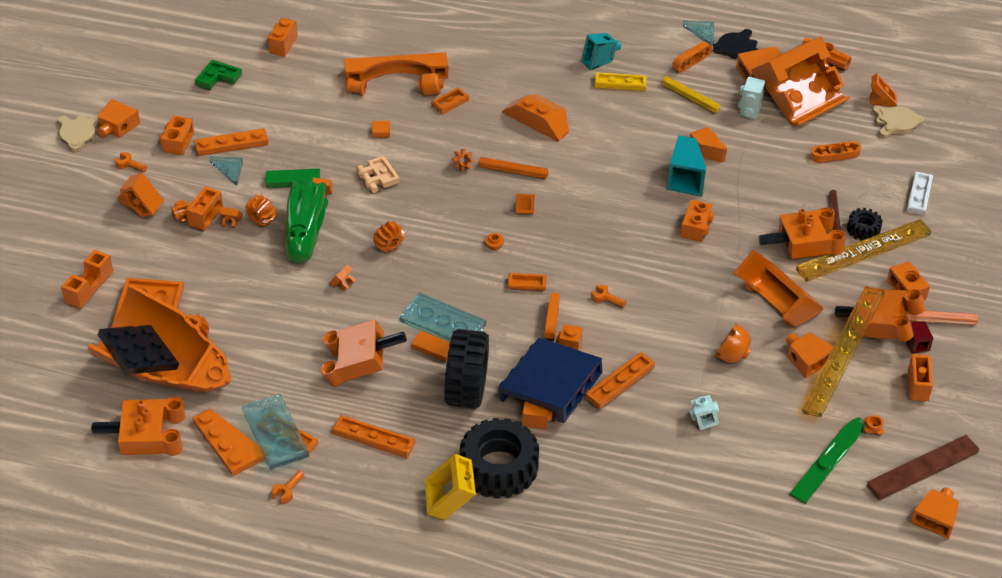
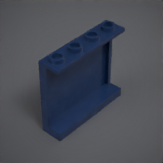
[498,338,603,423]

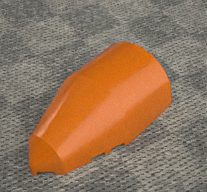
[88,283,231,393]

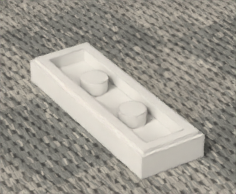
[907,172,933,216]

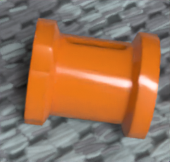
[346,78,367,96]

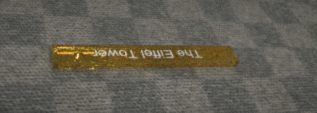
[796,219,931,282]

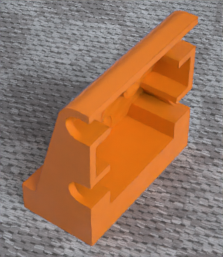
[751,36,850,126]

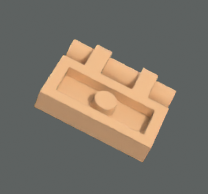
[357,156,400,193]

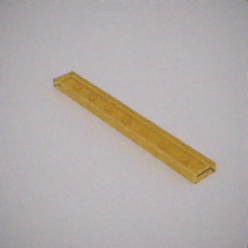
[801,286,885,417]

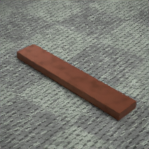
[867,434,979,500]

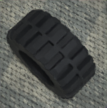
[444,329,489,409]
[460,418,539,498]

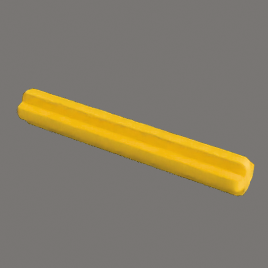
[662,76,721,113]

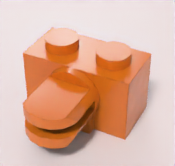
[118,173,164,218]

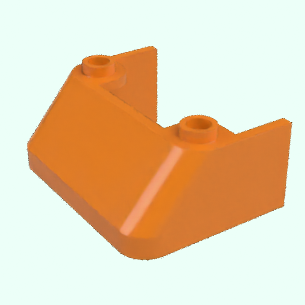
[733,250,824,327]

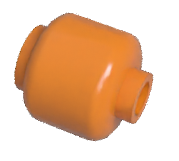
[418,73,444,96]

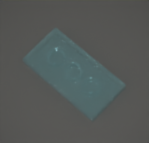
[399,292,486,342]
[242,394,309,470]

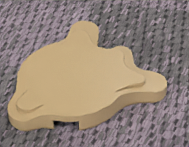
[873,105,924,138]
[58,115,99,152]

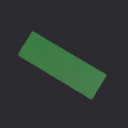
[266,168,321,188]

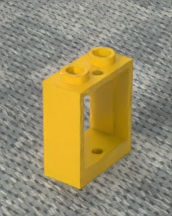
[424,454,476,520]

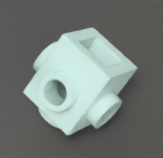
[689,395,720,430]

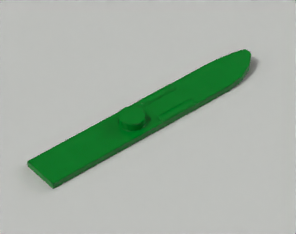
[789,417,863,504]

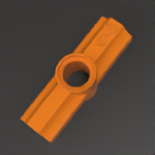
[802,37,852,70]

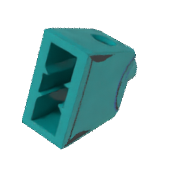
[581,33,621,71]

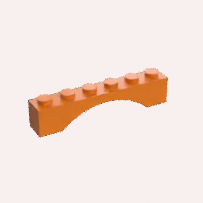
[344,52,448,85]

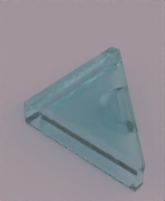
[683,20,714,46]
[209,156,243,185]

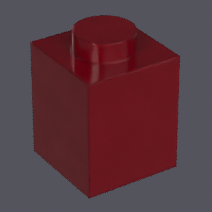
[906,321,934,354]

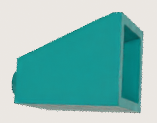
[667,135,706,197]

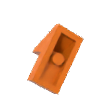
[870,73,897,107]

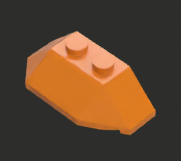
[502,94,569,142]

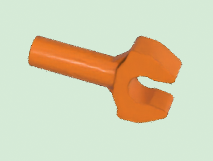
[114,152,147,172]
[591,285,627,308]
[272,470,305,504]

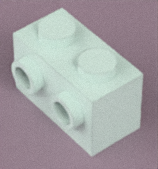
[738,77,765,120]

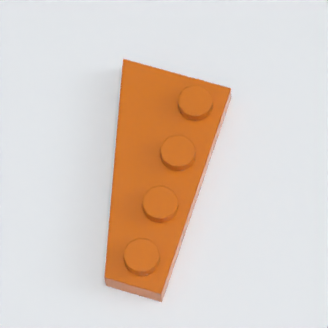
[192,409,269,476]

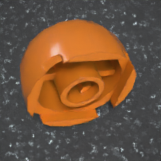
[715,323,752,363]

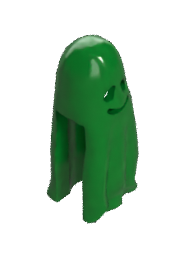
[285,181,328,263]

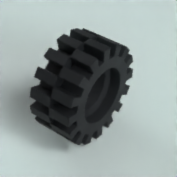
[847,208,883,242]

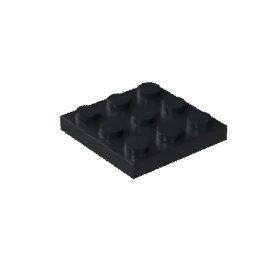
[97,325,179,375]

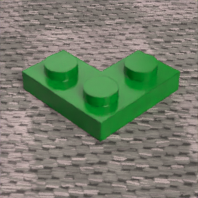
[195,60,242,90]

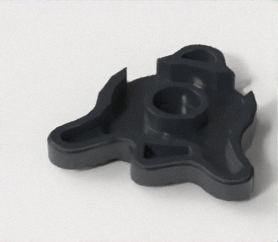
[713,29,759,59]

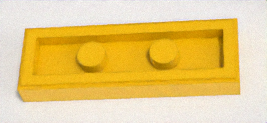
[594,72,647,91]

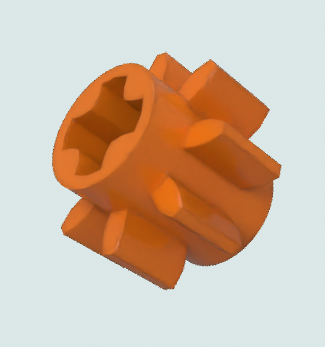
[451,149,474,171]
[171,199,190,223]

